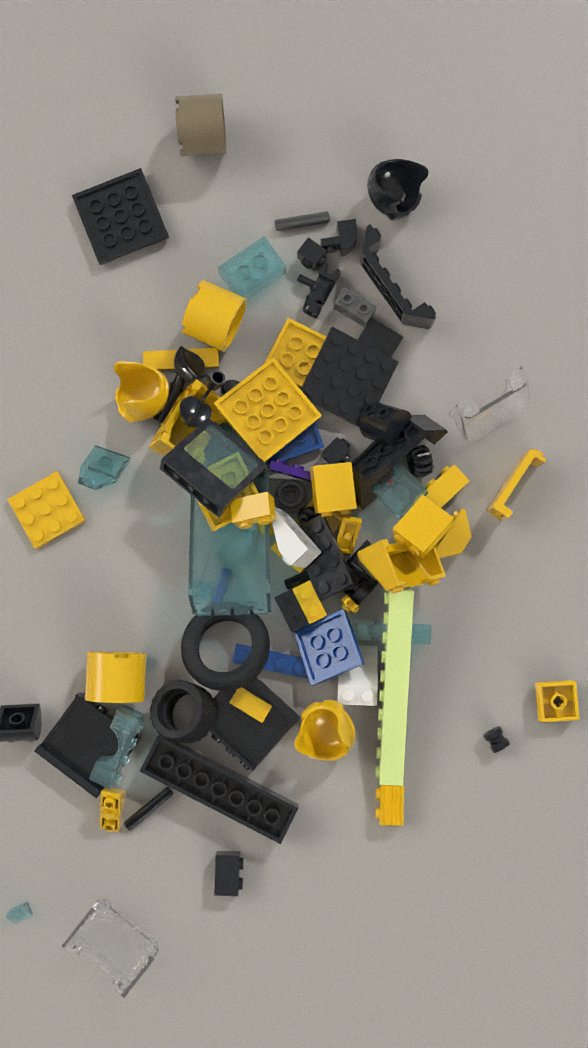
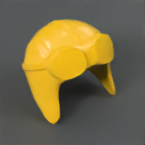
[114,361,169,423]
[294,700,355,761]

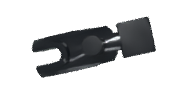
[297,263,341,319]

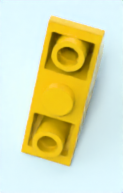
[435,508,472,558]
[100,786,126,832]

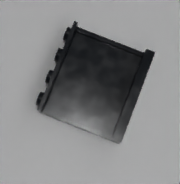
[210,677,301,771]
[34,692,142,798]

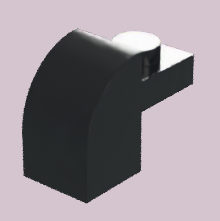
[320,219,358,257]

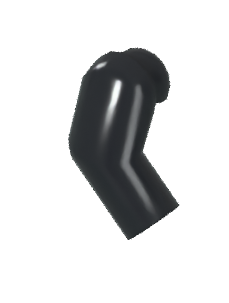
[297,506,321,523]

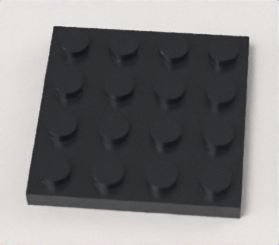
[72,168,169,265]
[298,327,399,428]

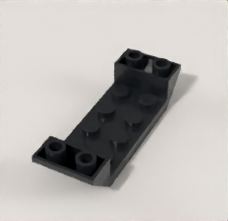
[360,224,436,329]
[351,415,448,510]

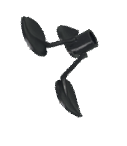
[174,346,240,427]

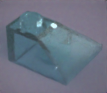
[78,445,130,490]

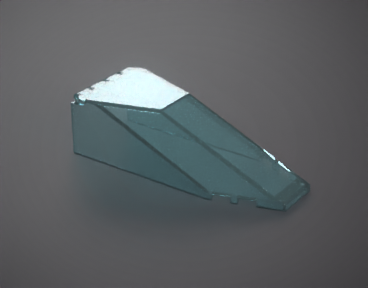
[188,422,272,616]

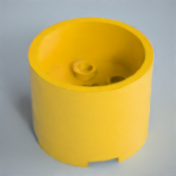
[181,280,247,352]
[85,651,147,703]

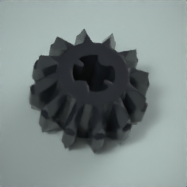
[406,445,434,478]

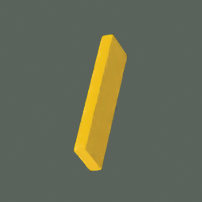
[143,348,219,371]

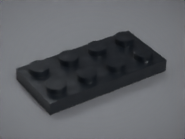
[299,515,356,601]

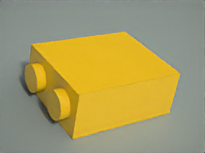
[310,462,357,517]
[393,495,454,559]

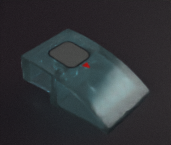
[371,462,428,519]

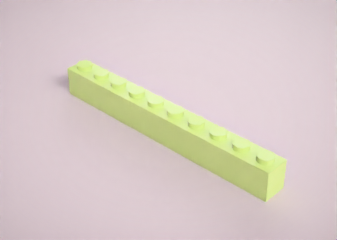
[375,588,414,786]

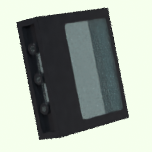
[159,418,267,518]

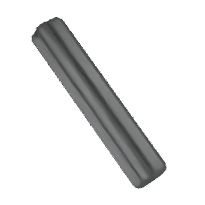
[275,211,330,231]

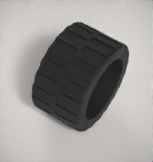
[150,680,217,743]

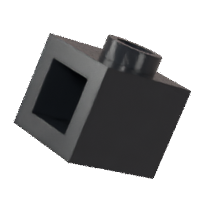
[297,237,327,271]
[321,437,351,464]

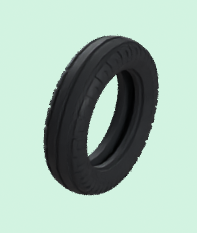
[181,602,270,691]

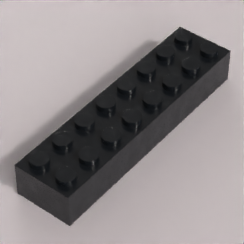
[140,735,299,844]

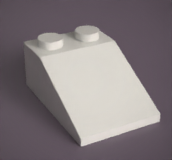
[272,507,322,568]
[337,645,378,706]

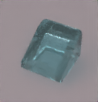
[5,902,33,923]

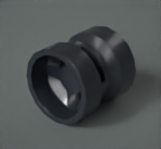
[483,726,510,753]

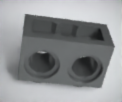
[333,287,377,328]

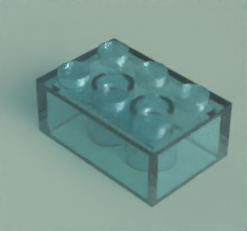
[217,236,286,299]

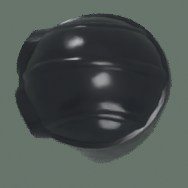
[367,159,429,221]

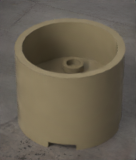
[175,93,226,157]

